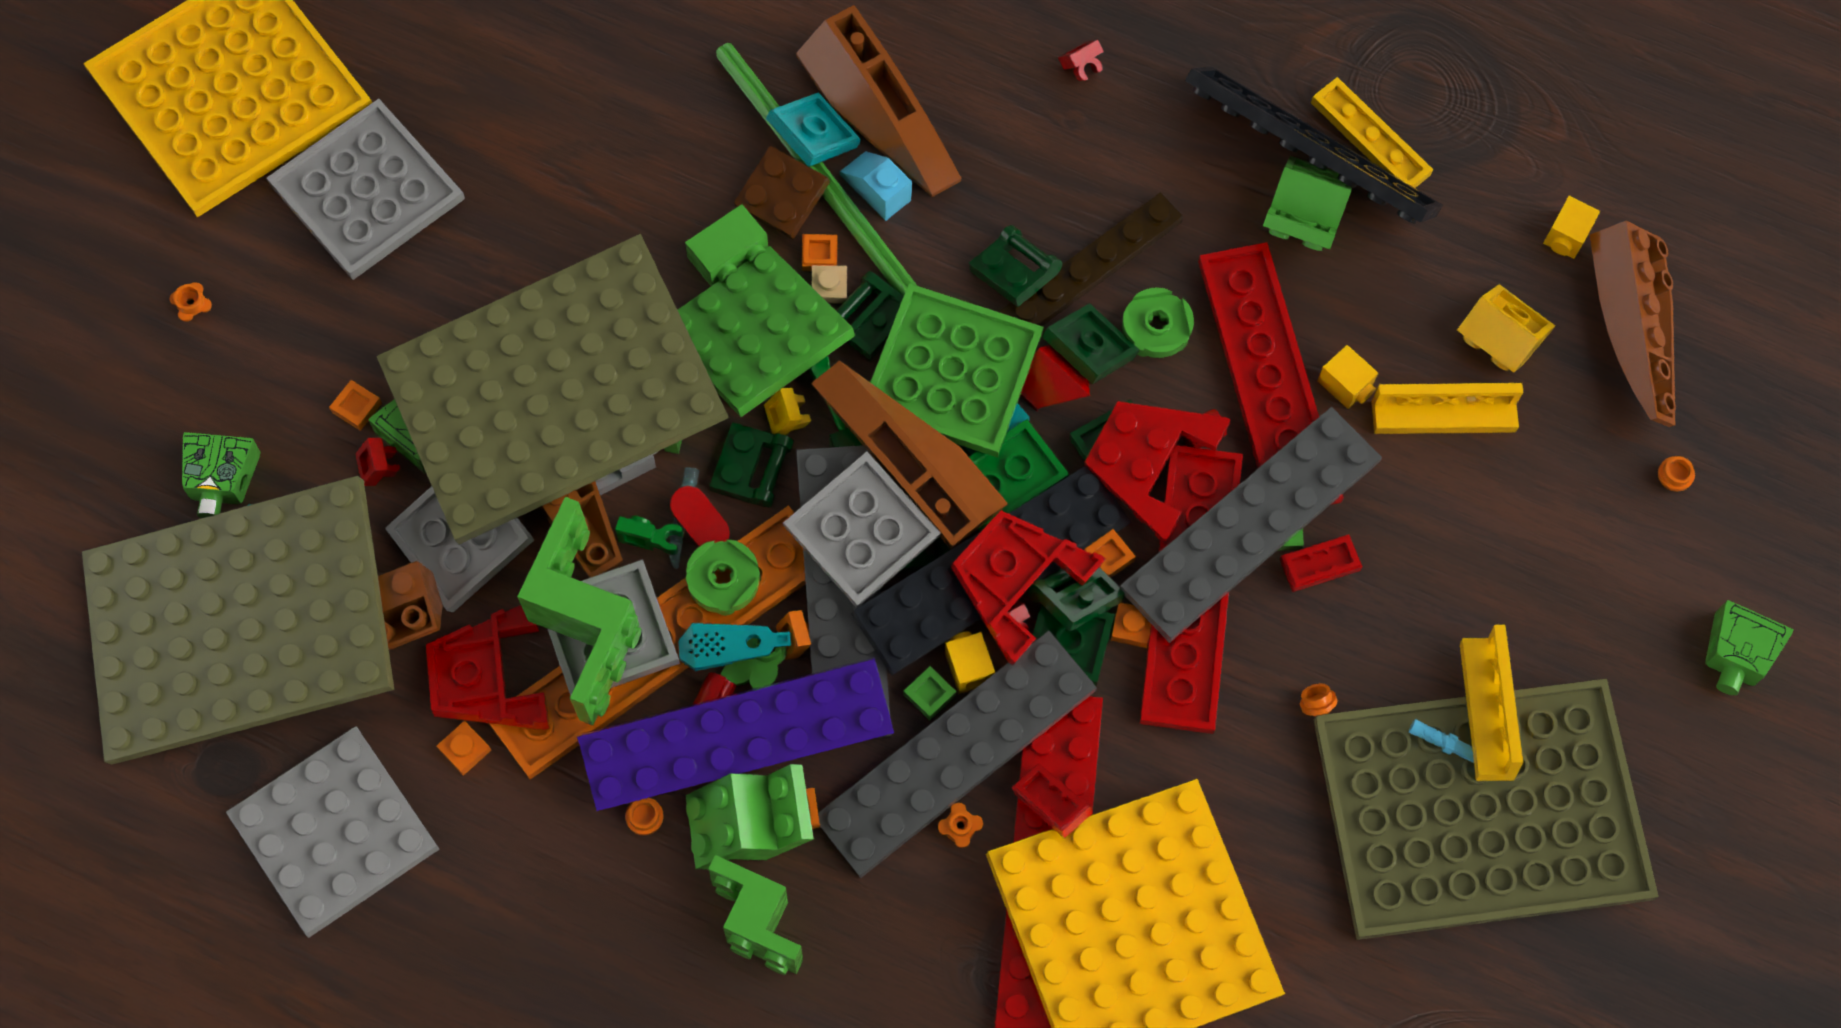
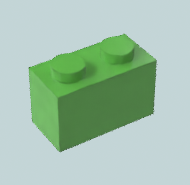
[685,204,768,286]

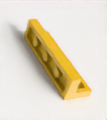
[1371,383,1523,434]
[1460,625,1523,781]

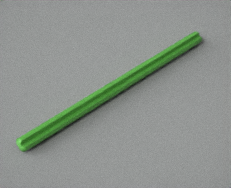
[716,43,917,296]

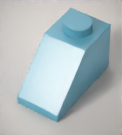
[840,151,912,221]

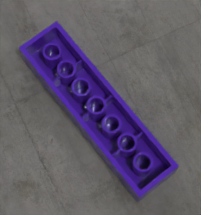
[578,657,894,811]

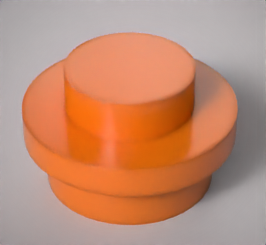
[1658,456,1695,492]
[1300,683,1338,717]
[625,798,664,836]

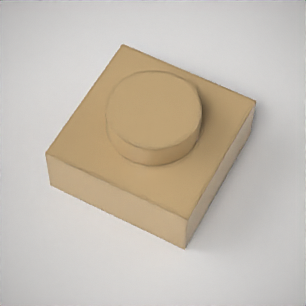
[812,265,847,304]

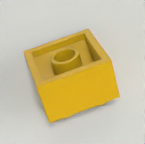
[1457,284,1555,373]

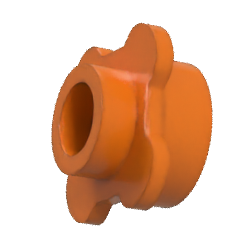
[170,282,212,322]
[938,803,983,848]

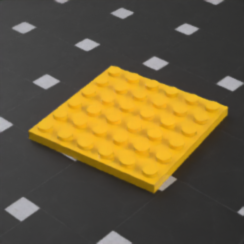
[83,0,372,218]
[986,779,1285,1028]

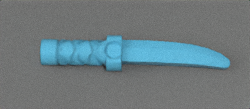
[1409,719,1474,763]

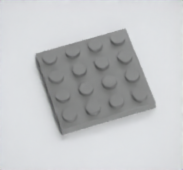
[267,99,465,280]
[226,726,439,938]

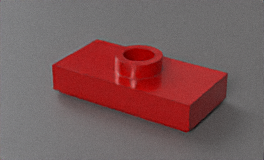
[1279,534,1363,592]
[1012,763,1092,838]

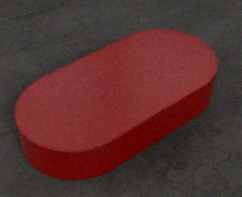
[670,486,730,547]

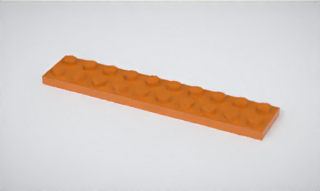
[488,505,806,780]

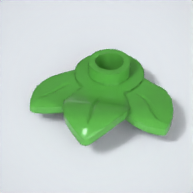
[721,638,787,689]

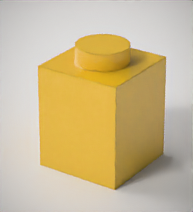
[1543,196,1600,259]
[1317,345,1378,409]
[945,631,995,694]

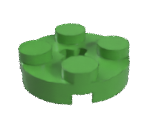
[1122,288,1194,358]
[686,539,761,616]

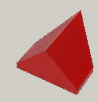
[1020,344,1090,412]

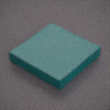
[766,92,861,167]

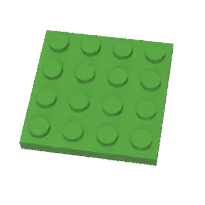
[678,246,855,417]
[870,283,1044,458]

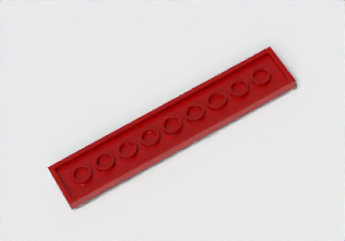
[994,696,1103,1028]

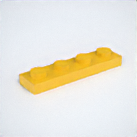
[1311,77,1433,188]

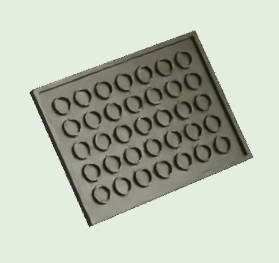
[376,234,729,545]
[82,476,395,765]
[1313,679,1659,940]

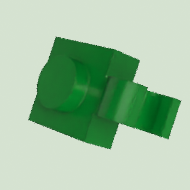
[615,516,683,555]

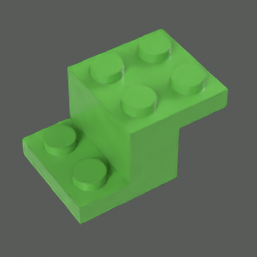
[1263,156,1352,251]
[685,764,814,869]
[708,855,803,975]

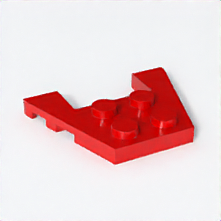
[1084,401,1231,544]
[951,510,1106,666]
[426,605,550,730]

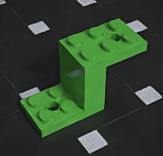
[517,497,641,725]

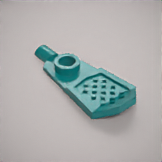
[678,623,791,671]

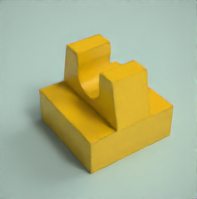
[764,388,811,435]

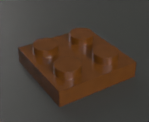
[733,146,830,240]

